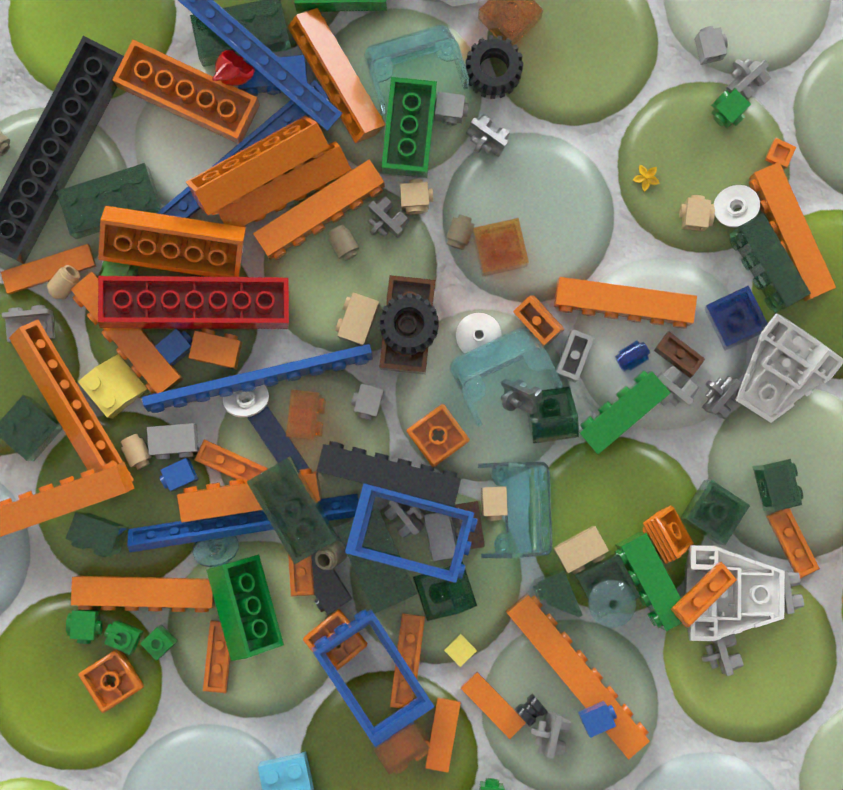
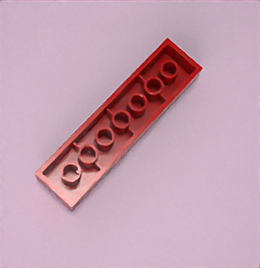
[98,276,289,329]

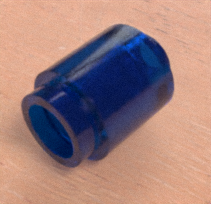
[614,340,650,372]

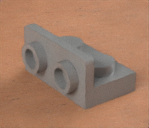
[2,305,55,343]

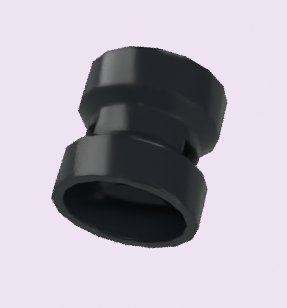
[515,693,548,727]

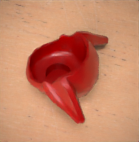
[212,50,255,86]

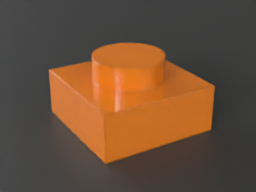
[765,138,796,169]

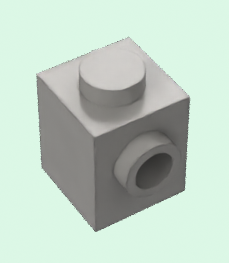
[694,26,728,65]
[435,92,469,126]
[351,384,384,420]

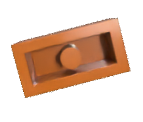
[513,295,565,346]
[189,329,243,370]

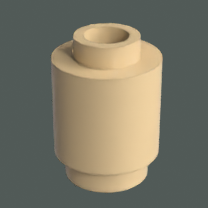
[47,265,80,299]
[121,434,152,470]

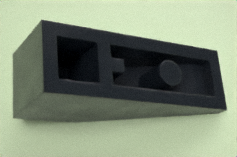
[310,539,352,615]

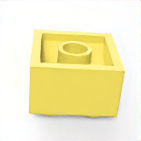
[78,354,148,419]

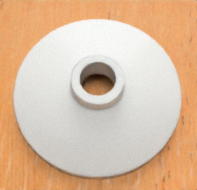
[714,185,760,227]
[456,313,502,359]
[223,385,269,417]

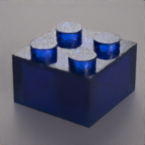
[705,285,768,351]

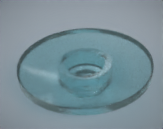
[192,536,239,567]
[588,580,636,628]

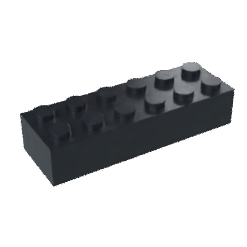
[316,441,461,506]

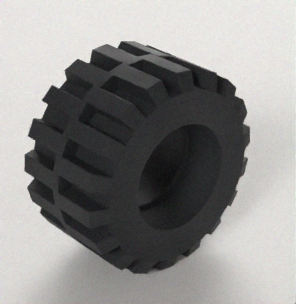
[465,35,523,99]
[379,293,439,355]

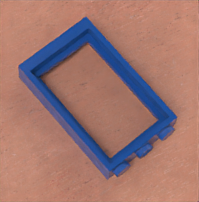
[345,483,478,583]
[312,609,434,747]

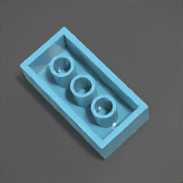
[258,752,314,790]

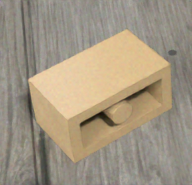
[335,292,380,346]
[481,487,508,521]
[553,526,609,575]

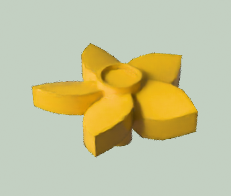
[632,165,660,192]

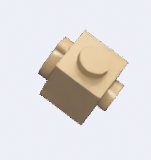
[400,179,433,215]
[679,195,715,231]

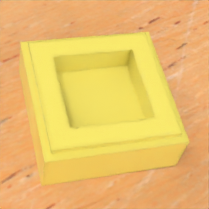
[444,633,477,667]

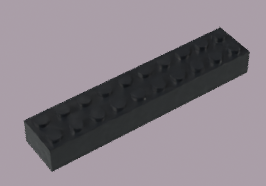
[0,36,124,264]

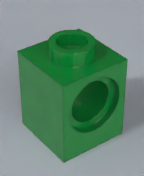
[140,625,178,661]

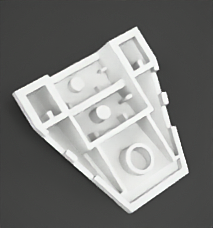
[735,314,843,423]
[685,545,785,641]

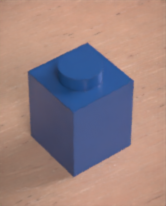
[155,329,193,366]
[160,458,199,491]
[578,701,617,738]

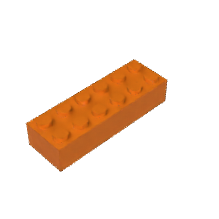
[113,39,260,144]
[186,115,329,215]
[98,206,246,277]

